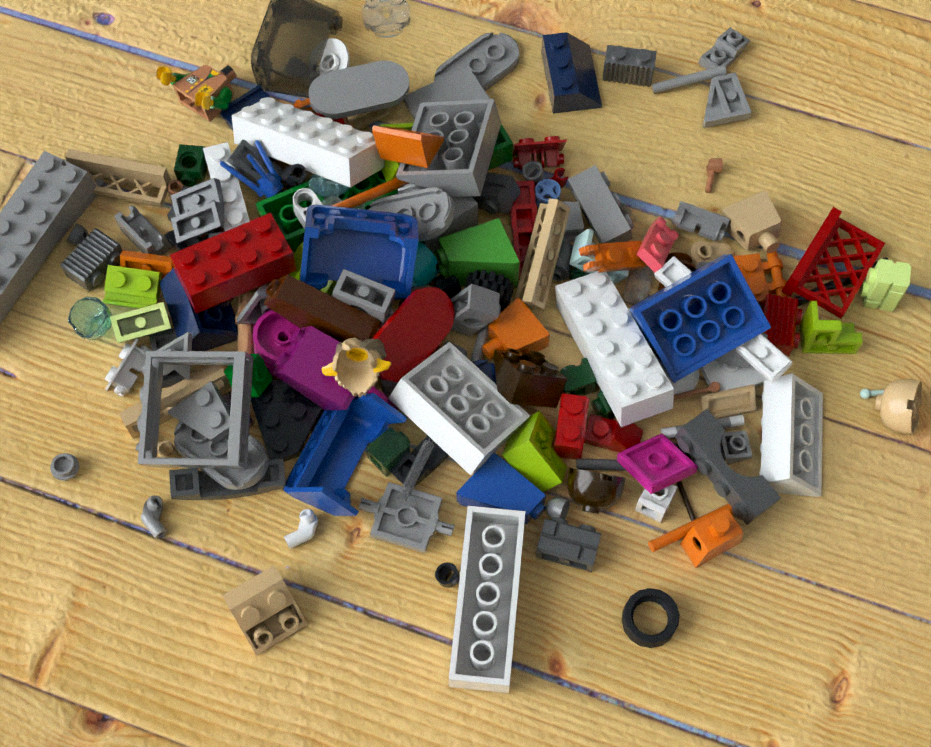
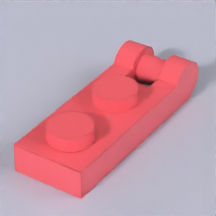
[637,216,679,272]

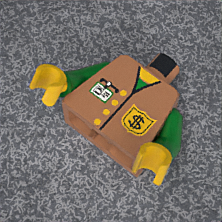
[156,65,237,122]

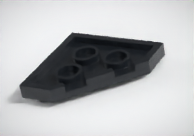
[251,379,323,462]

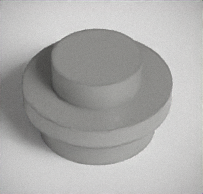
[50,453,80,481]

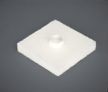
[700,361,767,391]

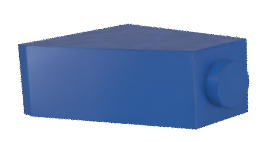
[456,452,546,524]

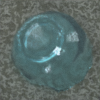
[68,296,112,340]

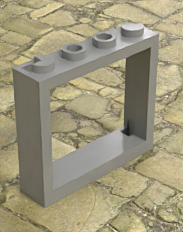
[135,351,253,469]

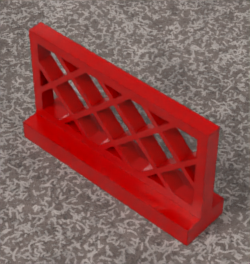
[781,207,885,319]

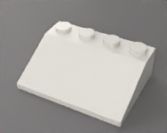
[388,342,530,475]

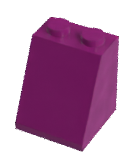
[273,326,355,410]

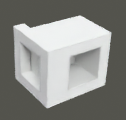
[635,484,678,523]

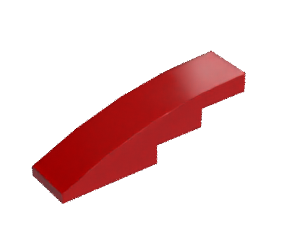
[510,180,537,280]

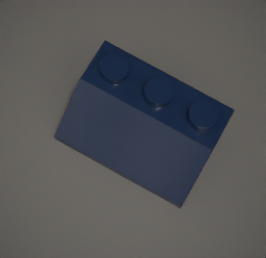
[541,32,602,113]
[159,268,238,351]

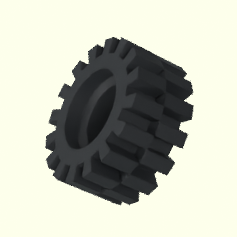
[464,270,514,311]

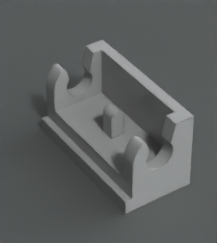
[114,205,173,256]

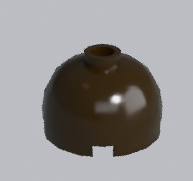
[567,468,626,514]

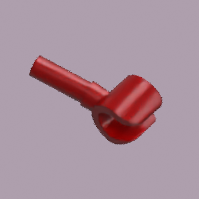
[534,168,569,188]

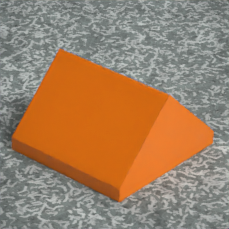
[372,125,444,168]

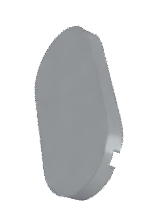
[434,32,519,91]
[309,60,410,119]
[369,187,455,242]
[174,421,269,490]

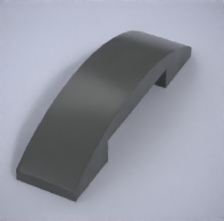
[169,459,286,500]

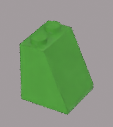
[436,218,520,288]

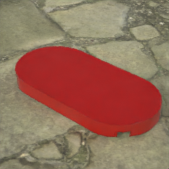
[372,287,454,382]

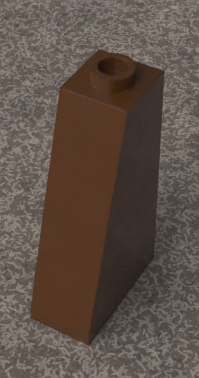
[264,274,381,342]

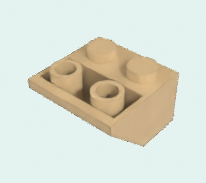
[222,566,308,655]

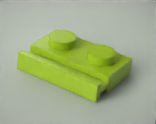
[103,265,162,308]

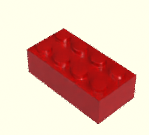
[170,213,297,314]

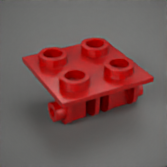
[513,136,567,170]

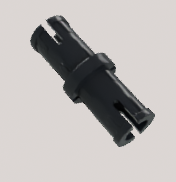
[282,164,307,187]

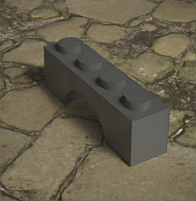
[675,409,781,525]

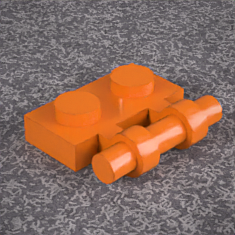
[733,251,788,305]

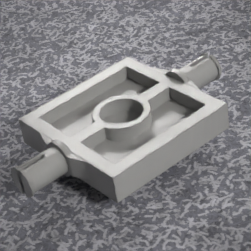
[359,482,455,553]

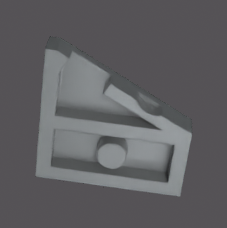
[703,72,752,128]
[168,381,230,443]

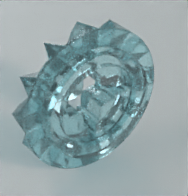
[308,174,351,197]

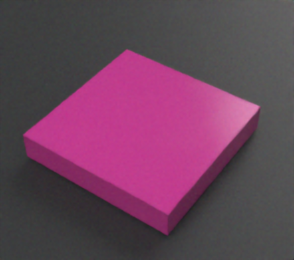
[617,433,697,494]

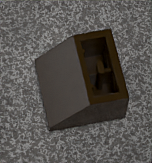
[493,348,567,408]

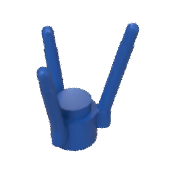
[220,140,284,198]

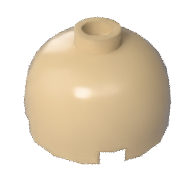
[875,379,923,435]

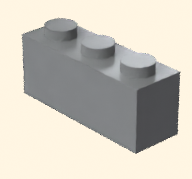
[568,165,634,244]

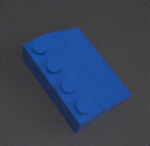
[629,254,771,383]

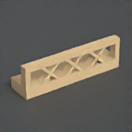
[65,149,171,207]
[514,199,571,310]
[119,365,232,439]

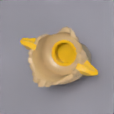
[322,338,391,397]

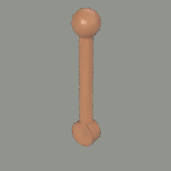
[673,382,720,402]

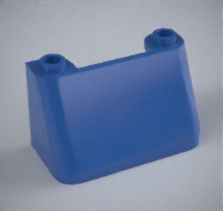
[300,205,419,300]

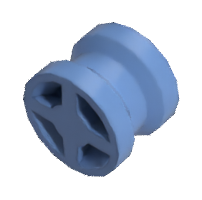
[535,179,561,209]

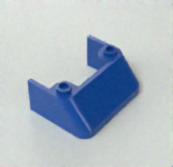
[284,393,407,516]

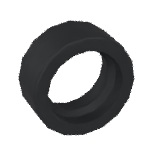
[622,588,680,648]

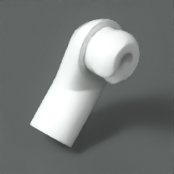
[284,509,318,549]

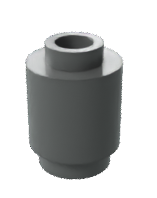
[552,241,573,281]

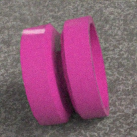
[253,310,299,377]

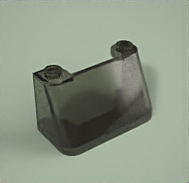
[251,0,343,98]

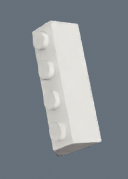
[759,373,823,497]

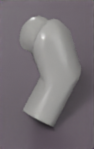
[141,495,167,539]

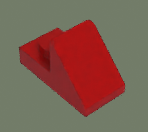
[584,414,644,453]

